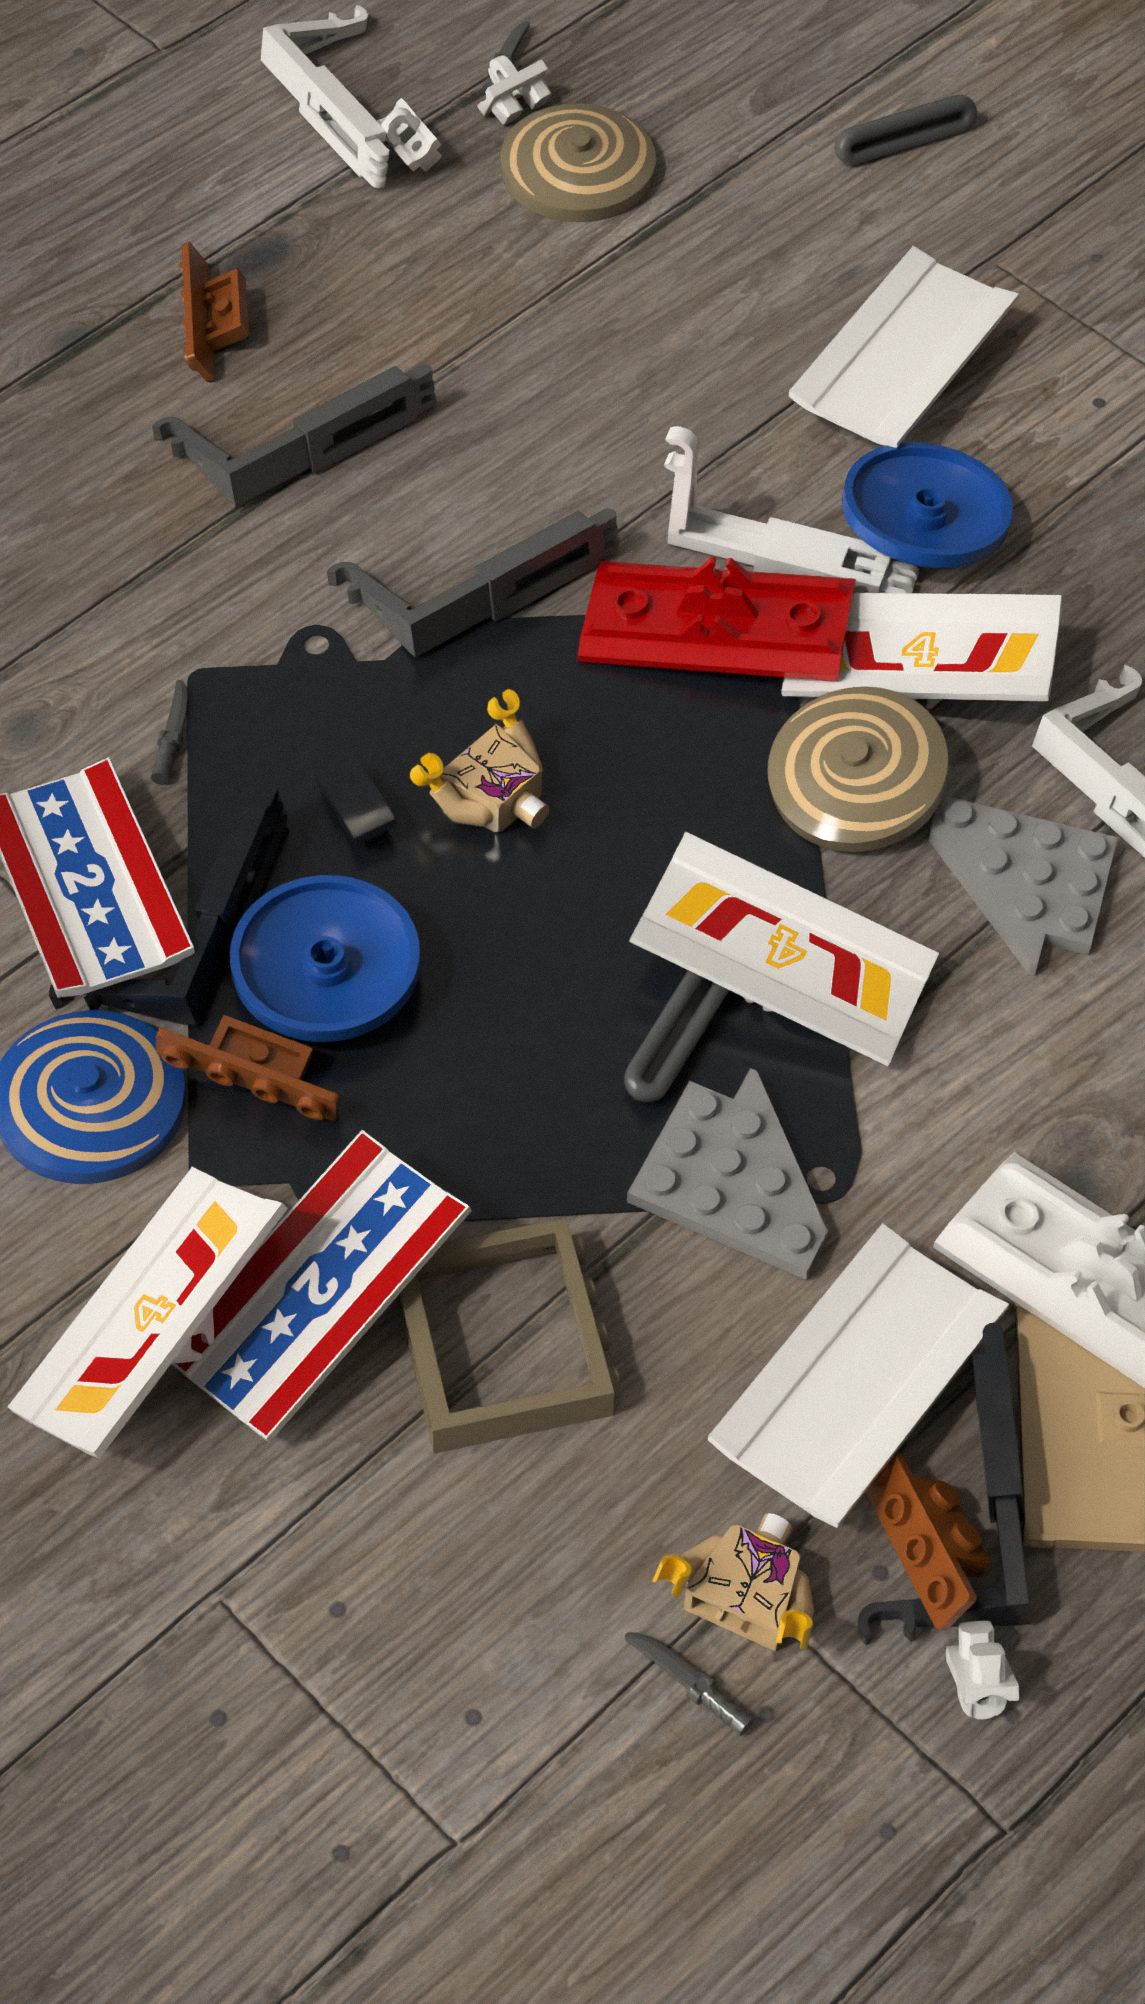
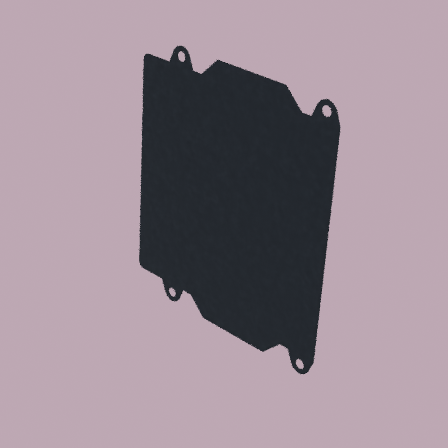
[187,615,861,1221]

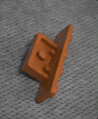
[180,241,249,382]
[155,1015,340,1121]
[866,1449,992,1631]

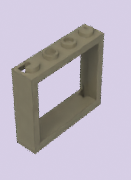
[397,1217,621,1454]

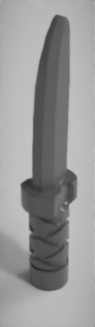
[483,21,530,94]
[151,680,188,785]
[625,1632,754,1736]

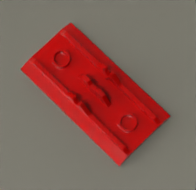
[577,557,856,681]

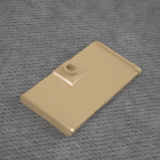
[1014,1302,1145,1552]

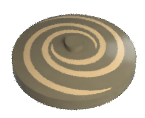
[501,104,656,222]
[768,686,950,852]

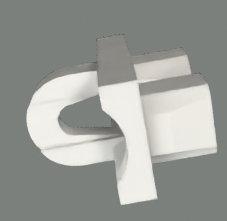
[477,55,551,126]
[377,98,442,172]
[946,1620,1019,1719]

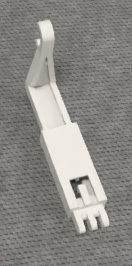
[261,5,389,188]
[664,426,919,593]
[1032,665,1145,858]

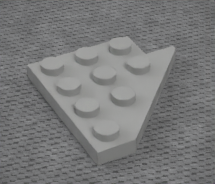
[928,796,1118,975]
[627,1068,828,1280]

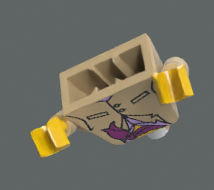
[410,689,549,832]
[652,1513,814,1651]

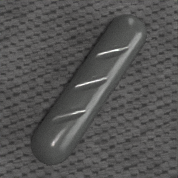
[835,95,977,166]
[624,970,730,1103]

